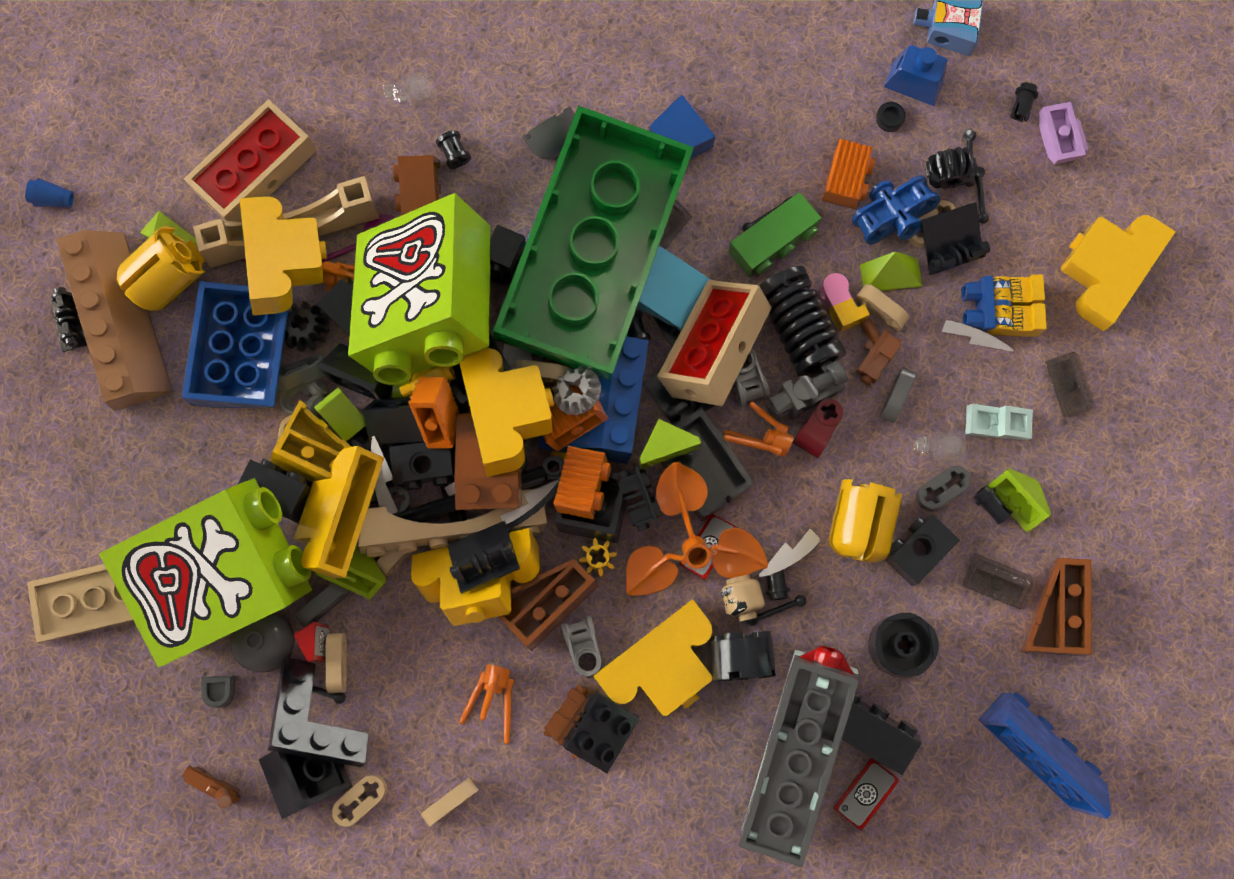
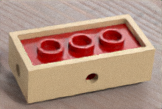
[184,99,317,221]
[657,280,772,406]

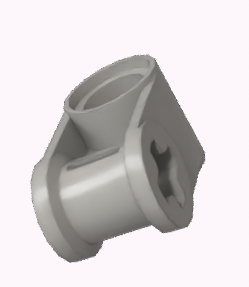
[733,349,770,407]
[561,615,602,678]

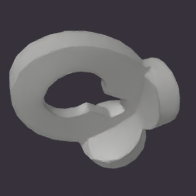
[279,379,328,417]

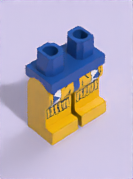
[961,274,1047,337]

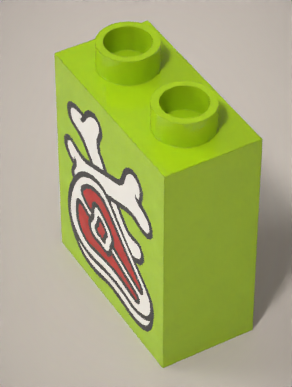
[348,193,490,385]
[99,478,312,668]

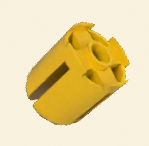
[117,226,205,311]
[828,479,903,563]

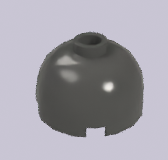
[522,106,575,160]
[230,613,295,673]

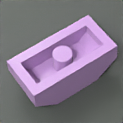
[1039,102,1088,165]

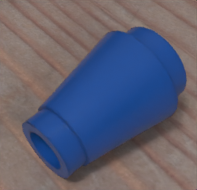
[25,178,74,208]

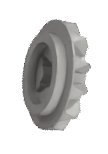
[552,365,601,415]

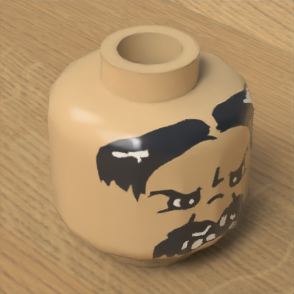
[721,575,765,622]

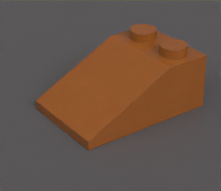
[455,413,522,510]

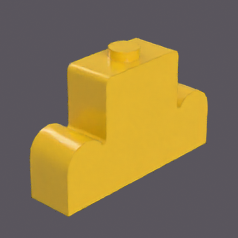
[240,196,327,315]
[1061,215,1176,331]
[460,348,554,477]
[294,446,384,578]
[411,528,540,626]
[594,599,712,716]

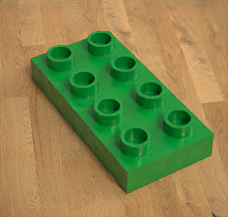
[493,105,694,381]

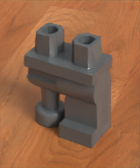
[766,360,848,421]

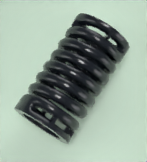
[759,266,846,377]

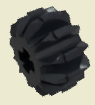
[925,147,977,190]
[284,301,330,353]

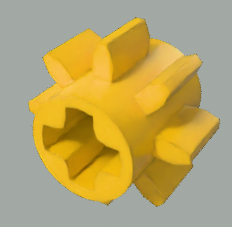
[579,538,617,578]

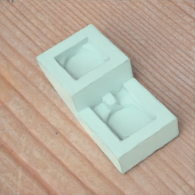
[965,404,1033,440]

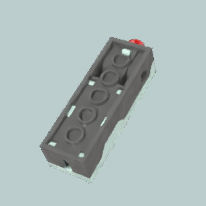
[739,646,859,868]

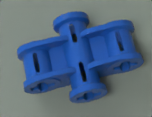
[851,175,941,245]

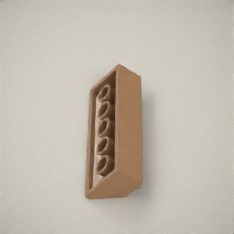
[56,230,173,411]

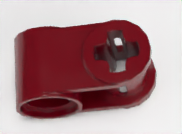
[792,399,843,459]

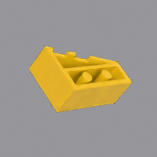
[270,400,351,482]

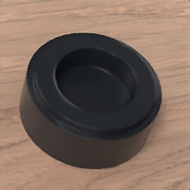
[876,102,906,132]

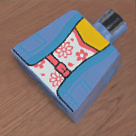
[913,0,983,56]

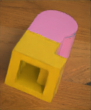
[820,273,870,333]

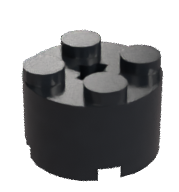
[868,613,939,677]
[710,631,776,681]

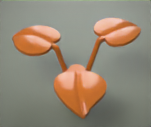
[626,462,768,596]

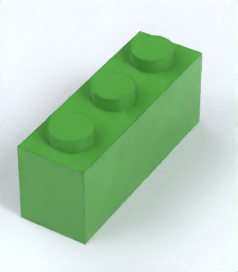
[728,192,822,278]

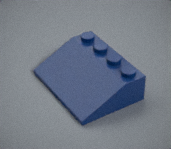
[182,281,289,408]
[538,336,649,464]
[978,693,1111,819]

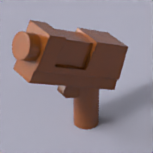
[856,318,901,386]
[543,684,589,759]
[182,765,241,808]

